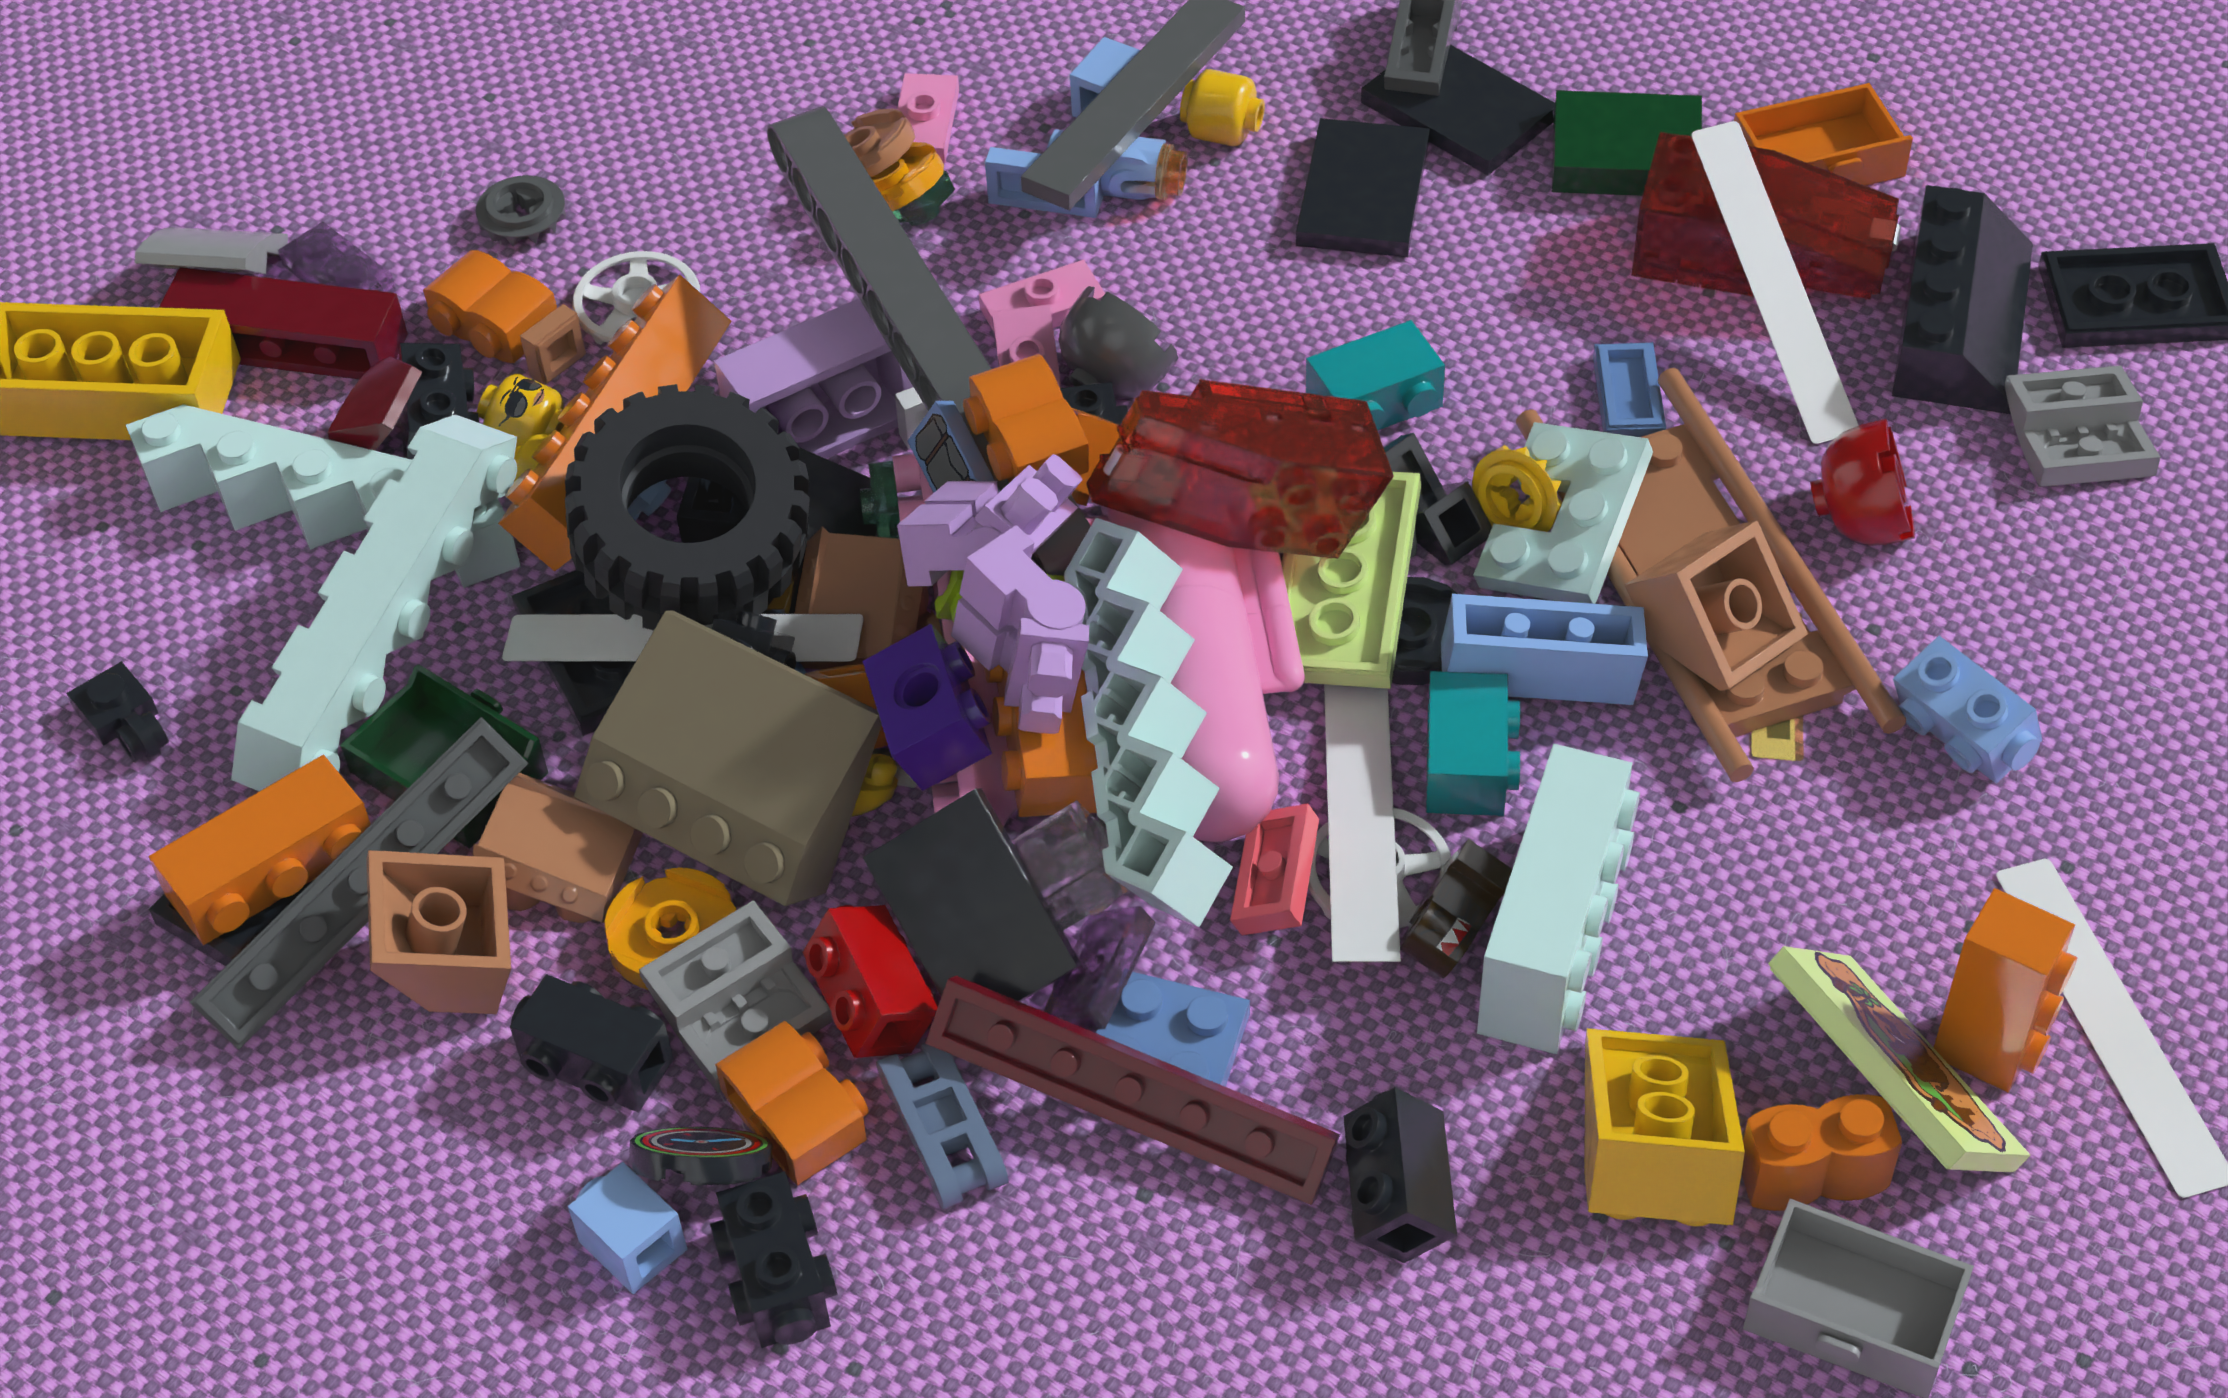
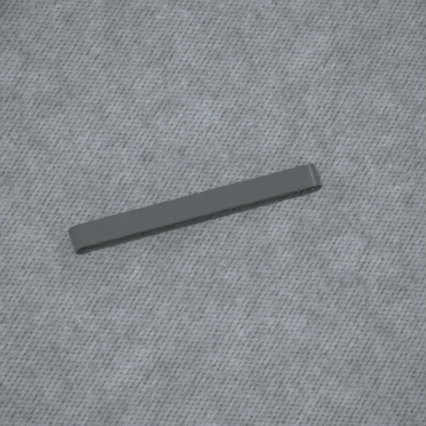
[767,106,1091,576]

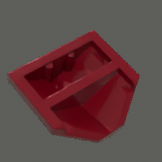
[327,356,422,451]

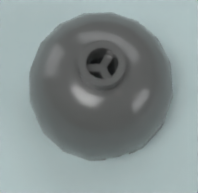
[1058,286,1178,400]

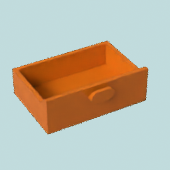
[1734,83,1913,207]

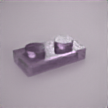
[278,221,396,293]
[1043,906,1156,1031]

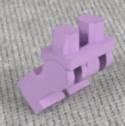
[897,454,1083,586]
[951,525,1089,734]

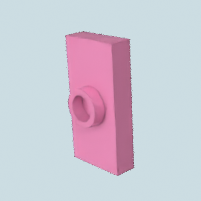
[897,73,959,163]
[979,259,1105,332]
[992,304,1062,388]

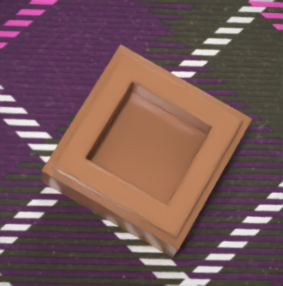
[520,304,586,385]

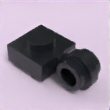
[66,661,169,763]

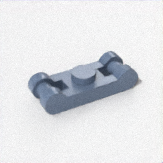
[876,1042,1009,1209]

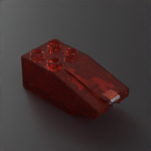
[1631,132,1901,299]
[1086,379,1394,559]

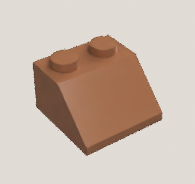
[1624,520,1808,691]
[366,850,511,1014]

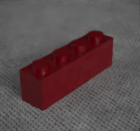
[159,267,408,379]

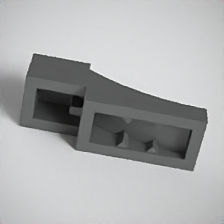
[1384,0,1463,96]

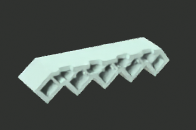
[126,404,521,588]
[231,414,517,791]
[1064,518,1233,927]

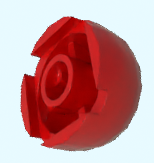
[1810,419,1915,546]

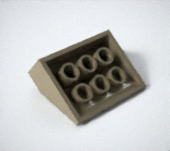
[574,610,882,906]

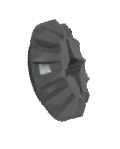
[476,175,566,247]

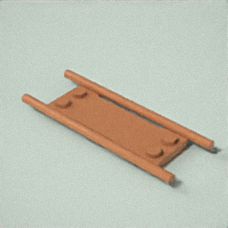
[1516,368,1906,782]

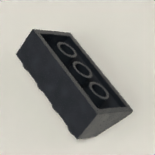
[1892,185,2033,414]

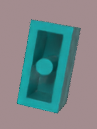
[1306,320,1445,445]
[1426,671,1520,816]

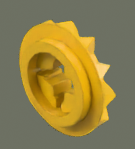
[1472,445,1562,532]

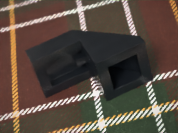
[1358,433,1492,566]

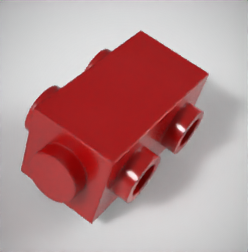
[802,905,938,1058]

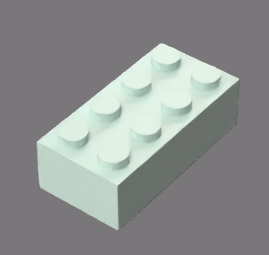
[1477,744,1640,1054]

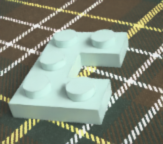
[1473,422,1653,604]

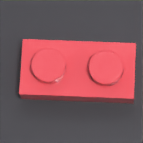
[1230,803,1319,936]

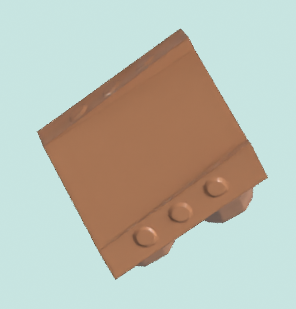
[794,526,929,669]
[473,773,643,923]

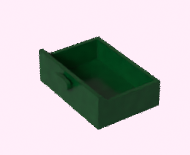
[1552,90,1702,198]
[340,664,548,849]

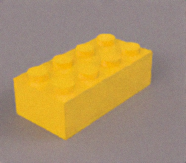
[0,302,241,440]

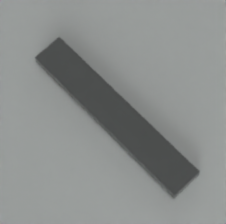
[1021,0,1245,211]
[189,717,528,1050]

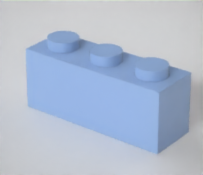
[1441,594,1648,705]

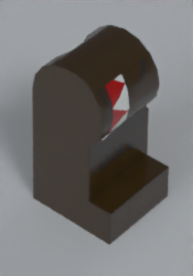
[1400,838,1512,979]

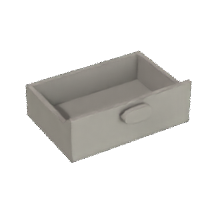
[1743,1199,1974,1398]

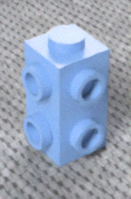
[1893,636,2042,784]

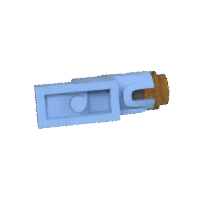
[985,129,1188,218]

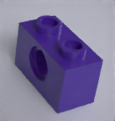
[863,624,992,791]

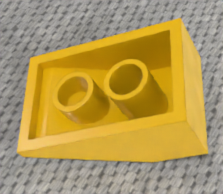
[1584,1028,1745,1226]

